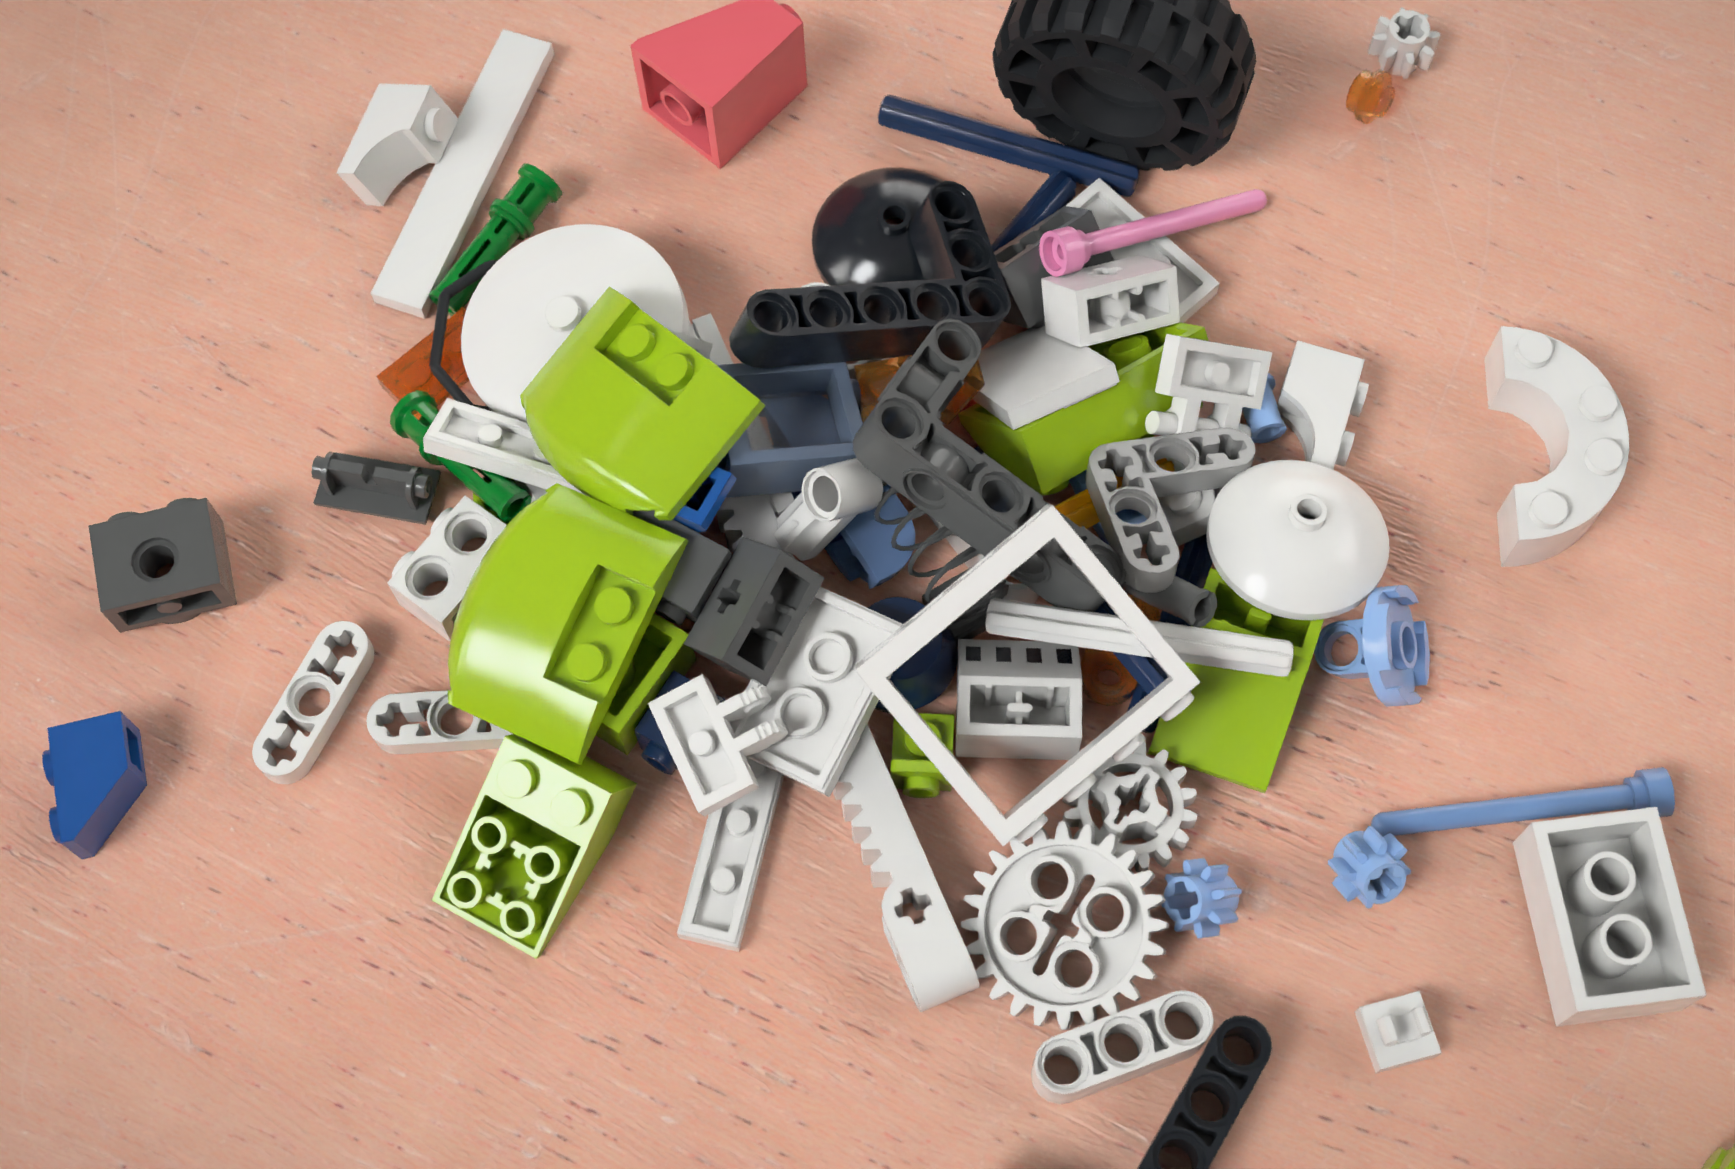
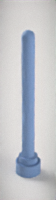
[1371,767,1675,837]

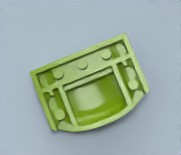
[520,286,766,520]
[447,483,688,765]

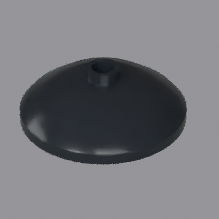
[812,167,942,286]

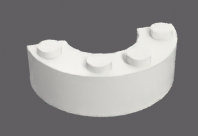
[1484,326,1629,567]

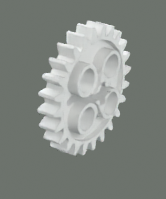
[961,821,1169,1030]

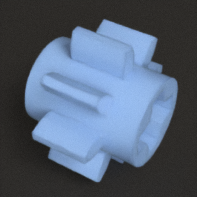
[1328,826,1411,908]
[1161,858,1242,939]

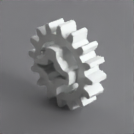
[1062,741,1198,873]

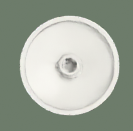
[461,224,689,422]

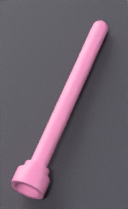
[1039,189,1267,277]

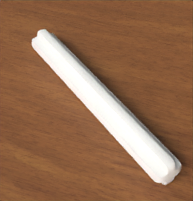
[985,598,1294,677]

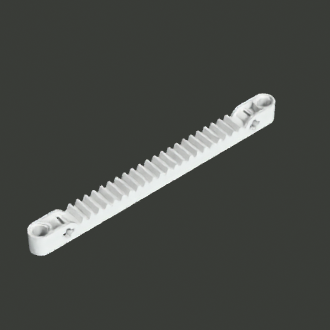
[688,320,980,1012]

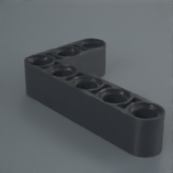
[729,181,1011,368]
[1136,1016,1272,1169]

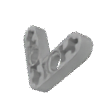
[1085,428,1256,593]

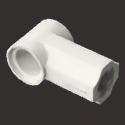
[773,458,883,561]

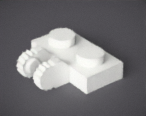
[648,674,788,816]

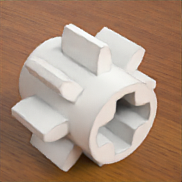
[1368,8,1440,79]

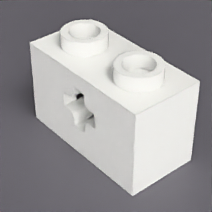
[1041,255,1180,348]

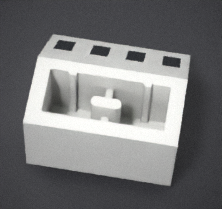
[955,639,1082,760]

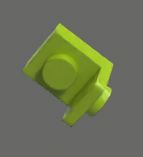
[890,713,954,798]

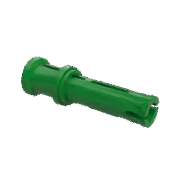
[429,163,563,317]
[390,390,532,524]

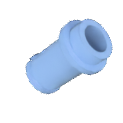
[1242,373,1287,443]

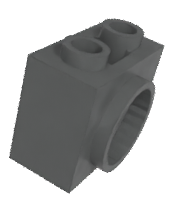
[89,498,237,633]

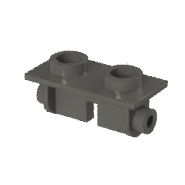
[312,451,441,525]

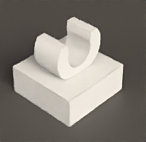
[1355,991,1442,1073]

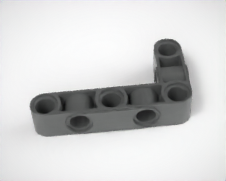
[853,319,1126,612]

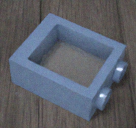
[716,362,863,498]

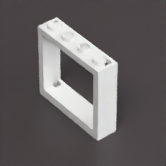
[855,504,1200,846]

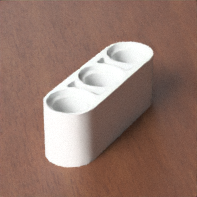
[1031,990,1214,1104]

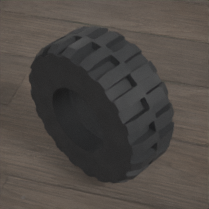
[992,0,1256,171]

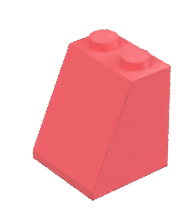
[630,0,807,169]

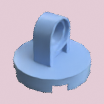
[1314,585,1430,707]

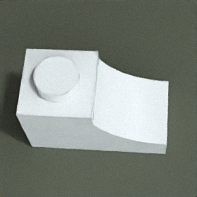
[337,83,459,206]

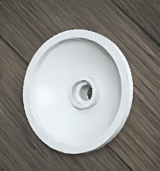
[1206,460,1389,620]

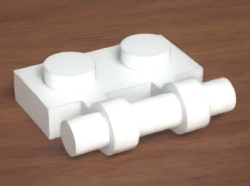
[1145,334,1272,438]

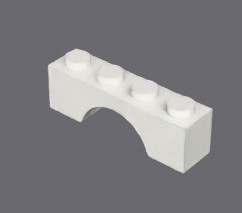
[1277,340,1369,520]

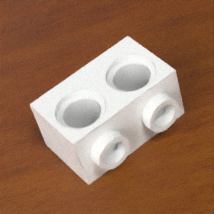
[387,495,506,642]

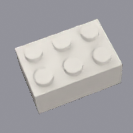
[1513,807,1707,1027]

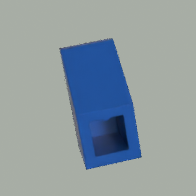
[42,711,147,859]

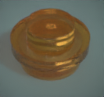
[1346,69,1395,124]

